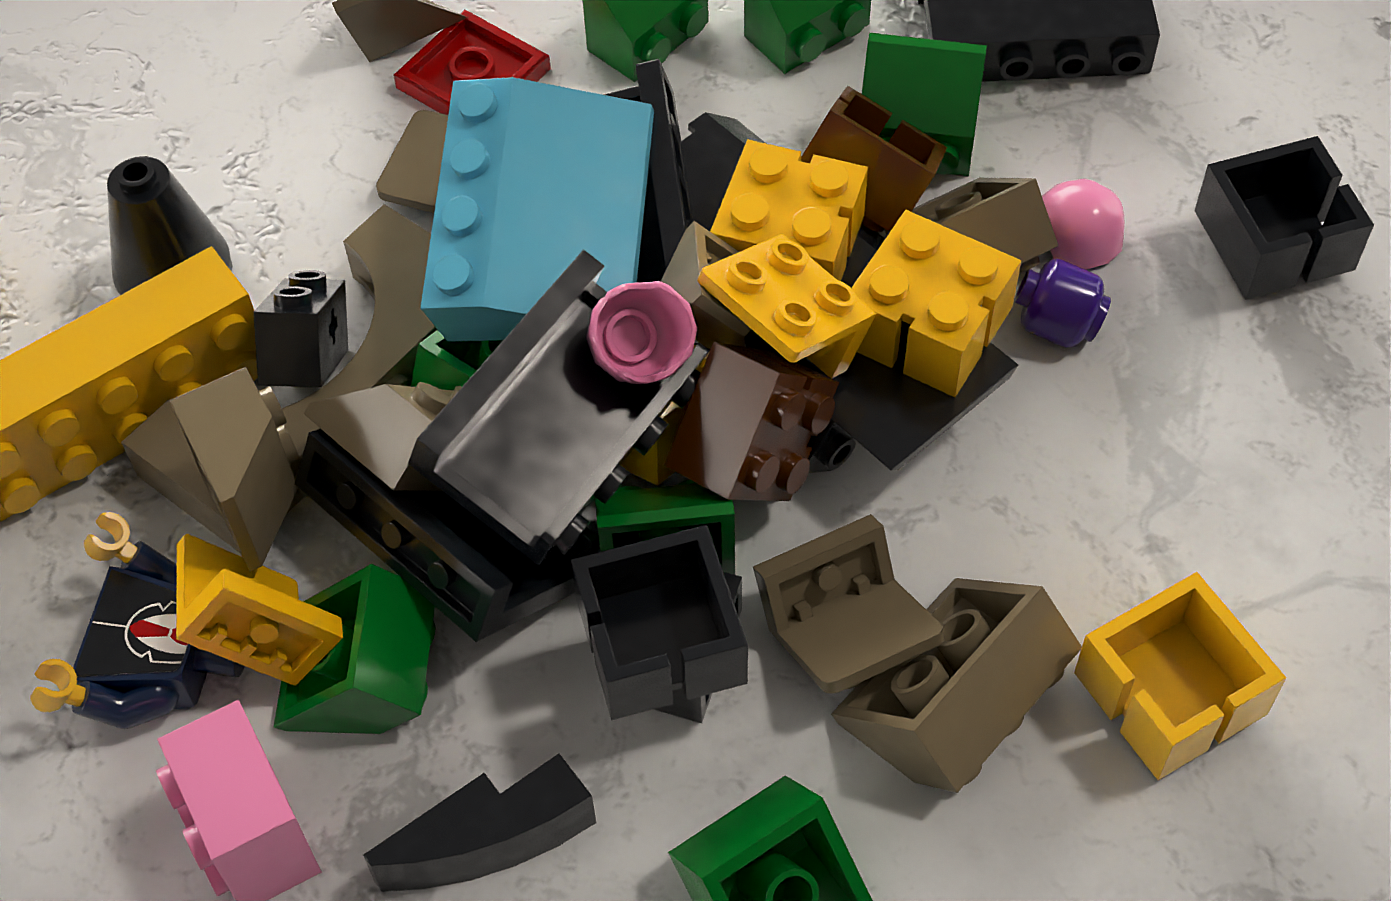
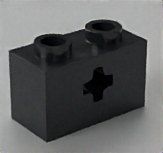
[253,270,349,387]

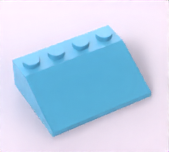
[420,77,654,341]

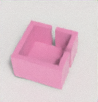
[156,699,322,901]

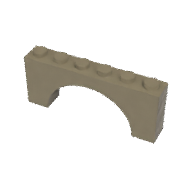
[121,204,438,553]

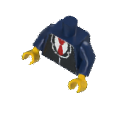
[30,512,245,729]

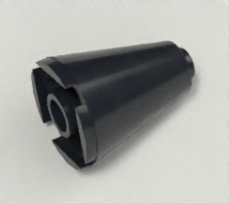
[107,156,233,295]

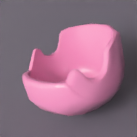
[1042,179,1125,270]
[586,281,697,384]

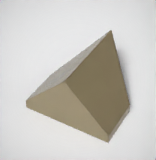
[332,0,468,62]
[661,221,752,349]

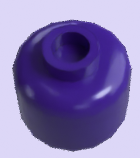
[1014,258,1111,348]

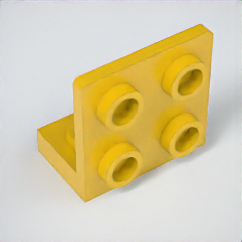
[697,234,877,379]
[176,534,343,686]

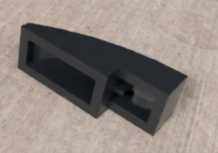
[363,754,596,892]

